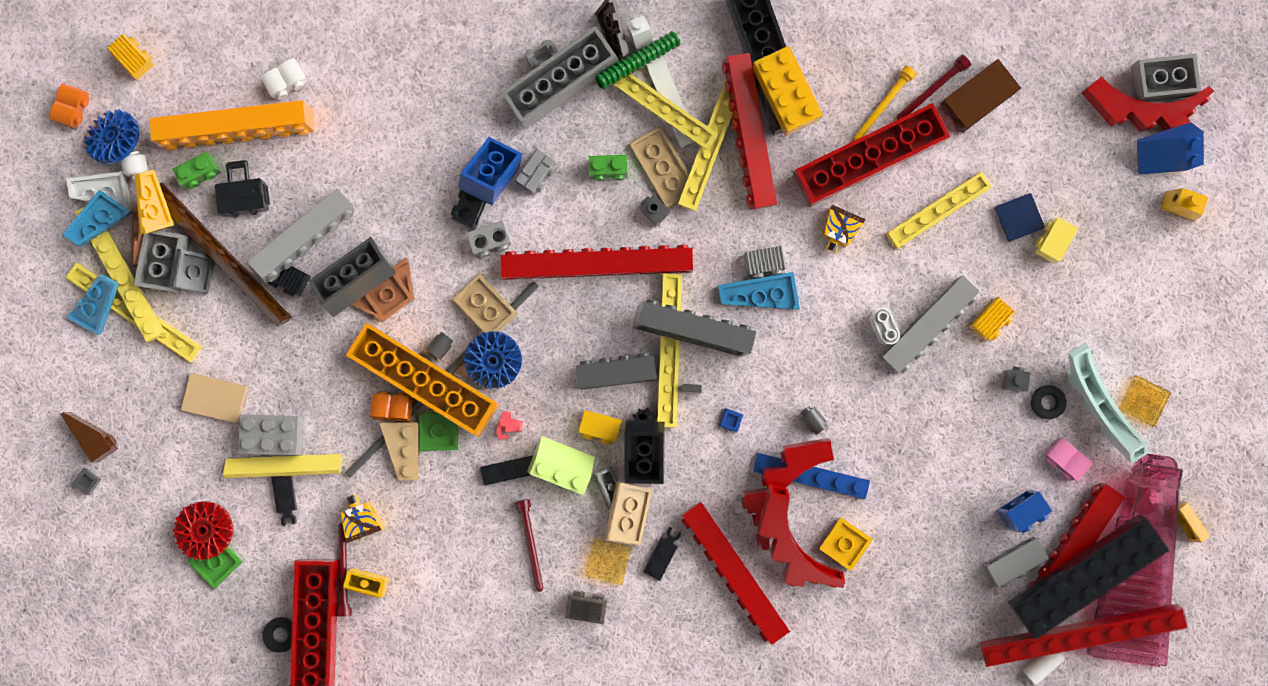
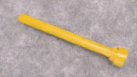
[853,65,917,141]

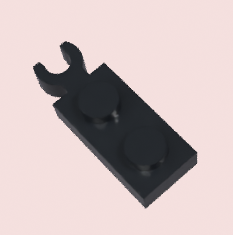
[271,476,298,526]
[643,527,681,581]

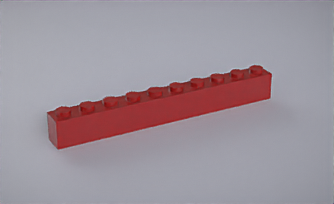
[500,244,693,280]
[979,603,1188,667]

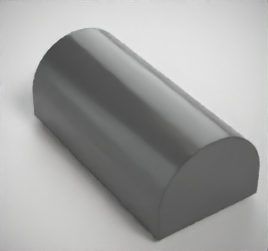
[593,466,618,510]

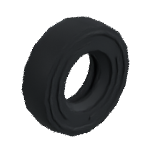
[1030,385,1067,420]
[262,617,292,653]

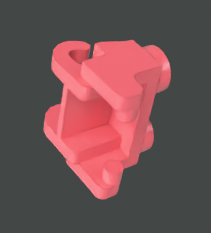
[496,411,523,439]

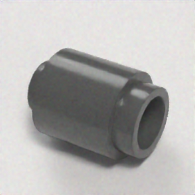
[426,332,453,361]
[800,406,828,435]

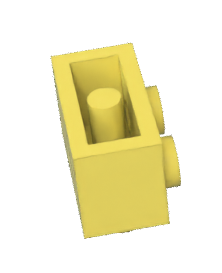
[1034,217,1078,264]

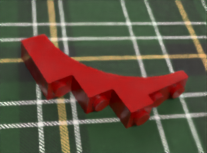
[1082,76,1214,132]
[741,438,834,551]
[757,485,846,588]

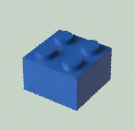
[996,490,1053,533]

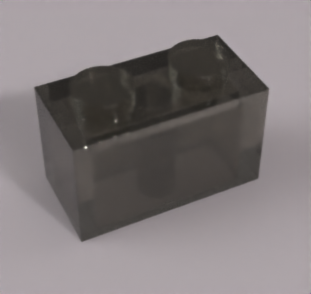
[565,590,607,624]

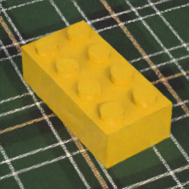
[752,46,823,137]

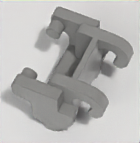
[524,40,558,69]

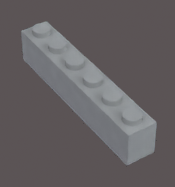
[247,189,354,284]
[880,275,980,374]

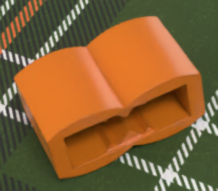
[49,83,90,128]
[370,391,414,422]

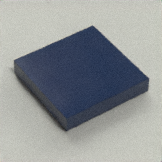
[994,193,1045,242]

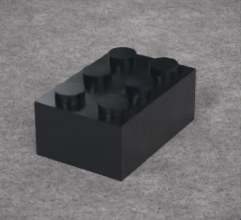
[624,421,665,484]

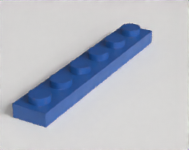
[753,453,870,499]

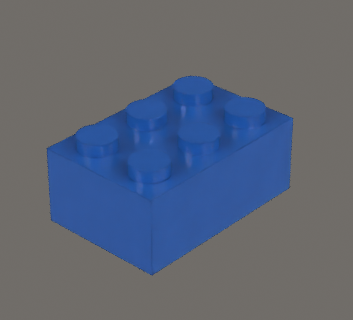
[458,137,522,205]

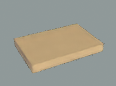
[452,273,519,332]
[181,373,248,423]
[604,482,653,546]

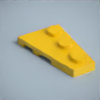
[135,170,174,235]

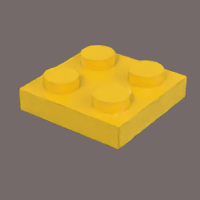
[818,517,873,571]

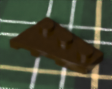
[595,0,629,61]

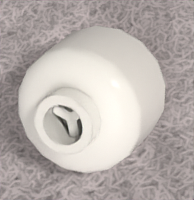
[120,151,149,180]

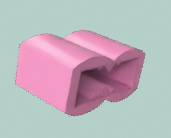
[1044,438,1093,481]

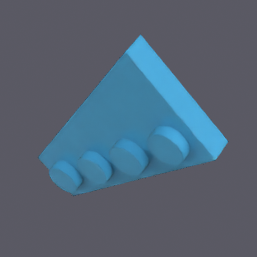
[718,272,800,310]

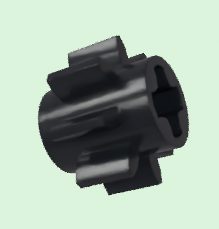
[633,407,656,421]

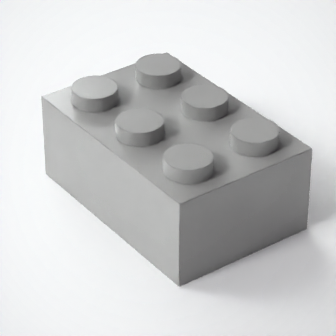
[1131,54,1201,102]
[134,231,190,294]
[238,414,304,455]

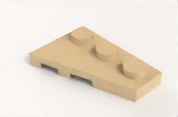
[379,422,419,480]

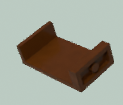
[940,59,1022,133]

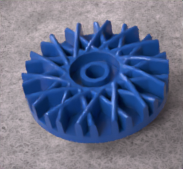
[84,109,140,164]
[464,331,522,389]

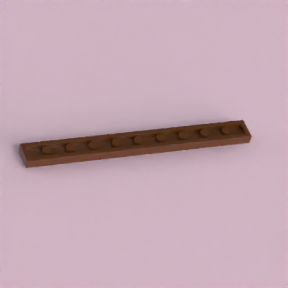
[159,182,292,327]

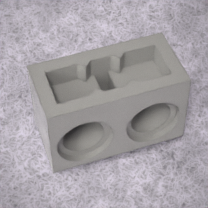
[467,220,512,258]

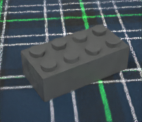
[308,237,396,317]
[576,353,657,390]

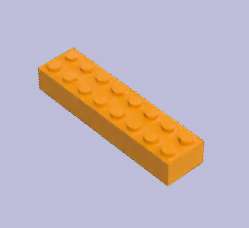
[149,100,315,151]
[346,322,500,437]

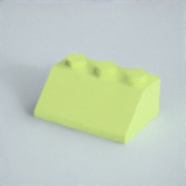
[527,436,595,495]

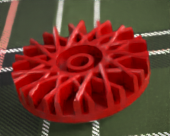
[172,501,234,560]

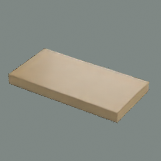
[628,126,689,209]

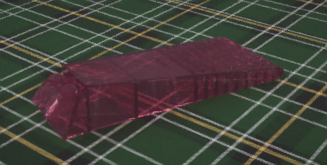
[1087,453,1183,667]

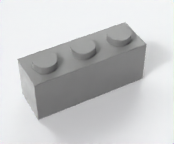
[982,537,1049,588]

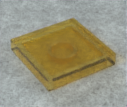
[1118,375,1171,427]
[585,538,632,585]

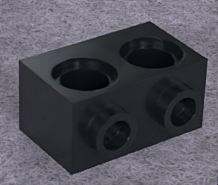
[451,190,486,230]

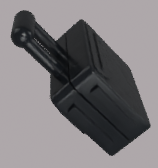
[214,160,270,218]

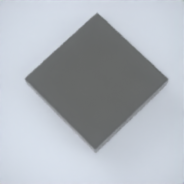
[170,249,214,294]

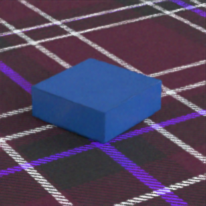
[719,408,743,433]

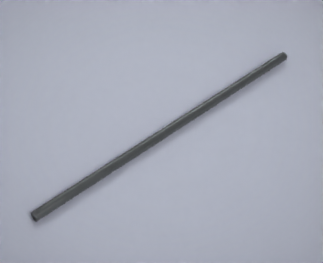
[345,281,539,478]

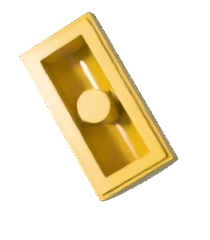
[1170,502,1209,542]

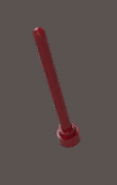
[897,54,971,120]
[515,499,544,592]
[336,522,352,617]

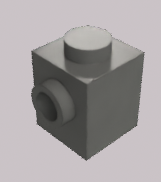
[640,195,670,227]
[1002,366,1031,392]

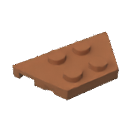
[351,258,415,321]

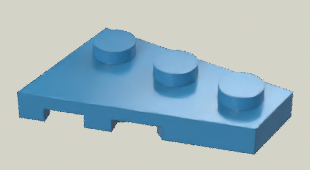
[62,190,132,247]
[66,275,119,335]

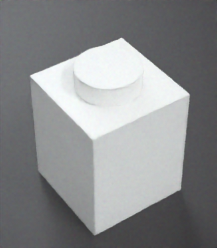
[626,15,653,50]

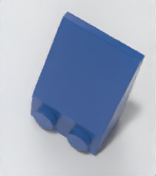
[1137,122,1204,174]

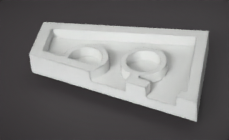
[66,171,131,209]

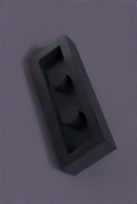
[480,455,533,486]

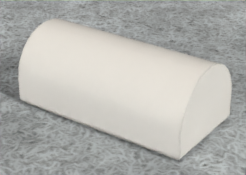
[1021,653,1065,686]

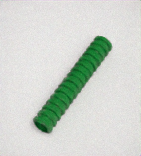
[595,31,680,90]

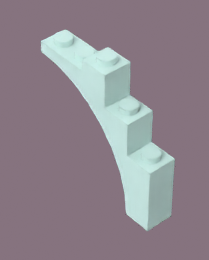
[1067,343,1148,464]

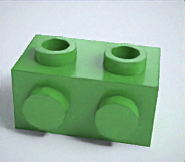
[172,152,222,189]
[589,155,628,181]

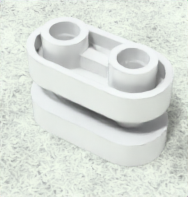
[869,307,900,346]

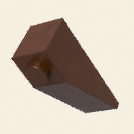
[60,412,118,462]

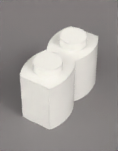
[261,59,308,100]

